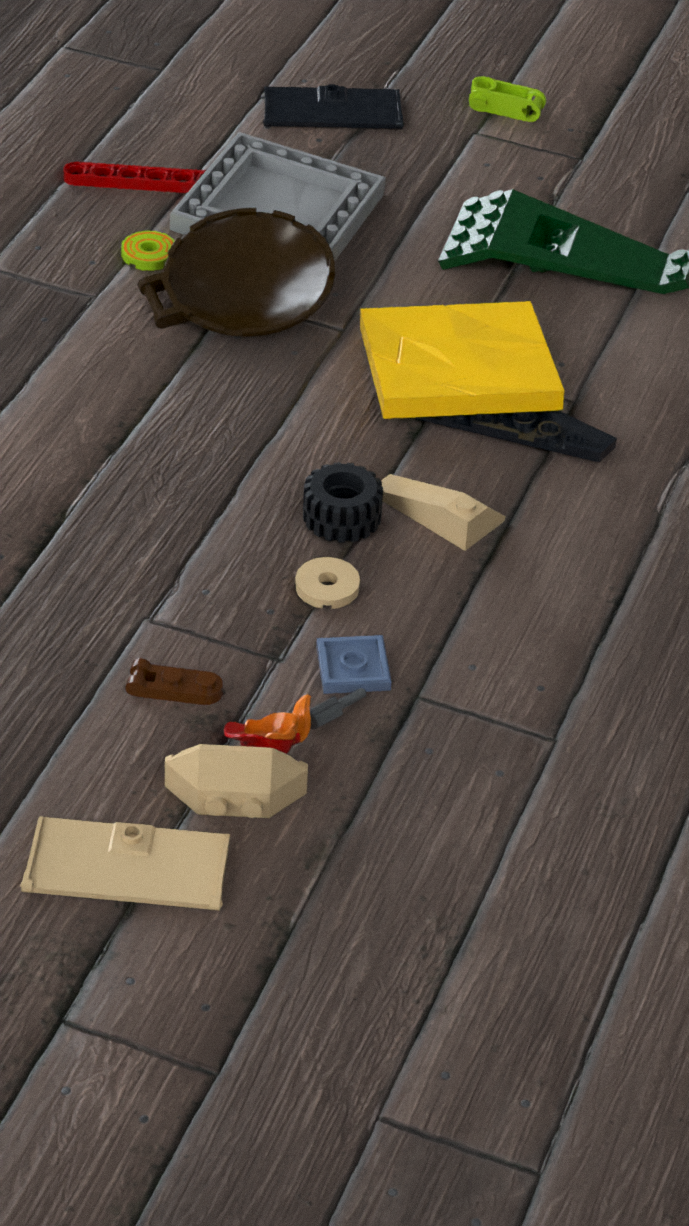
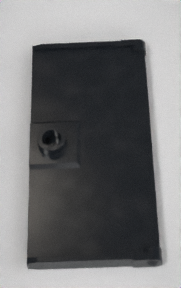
[263,84,404,129]

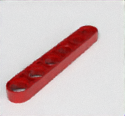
[63,162,206,193]

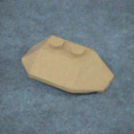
[165,744,308,818]

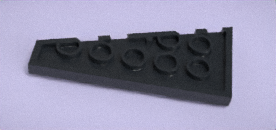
[415,411,617,462]

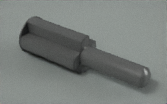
[310,688,366,729]

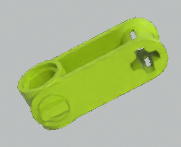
[469,76,546,122]

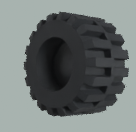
[303,462,383,543]

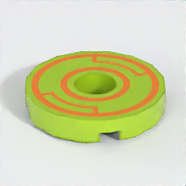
[121,231,174,271]

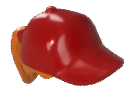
[224,694,311,754]

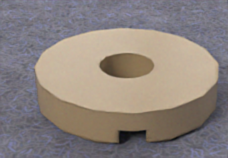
[295,557,360,609]

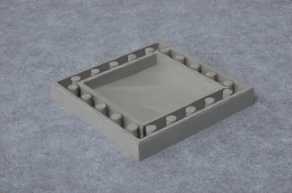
[170,132,386,261]

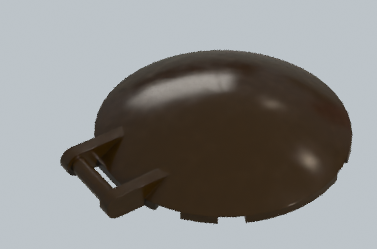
[137,208,335,337]

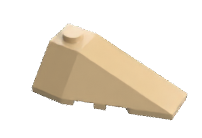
[381,474,505,551]

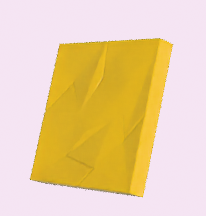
[360,301,564,419]

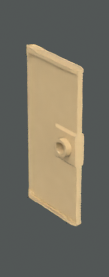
[20,816,230,911]

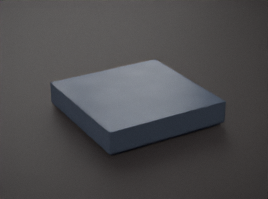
[316,635,391,694]

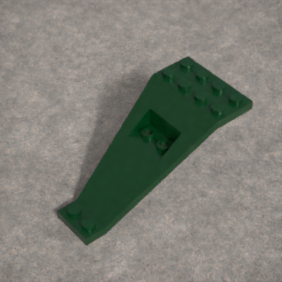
[438,189,689,294]

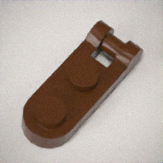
[125,658,223,705]

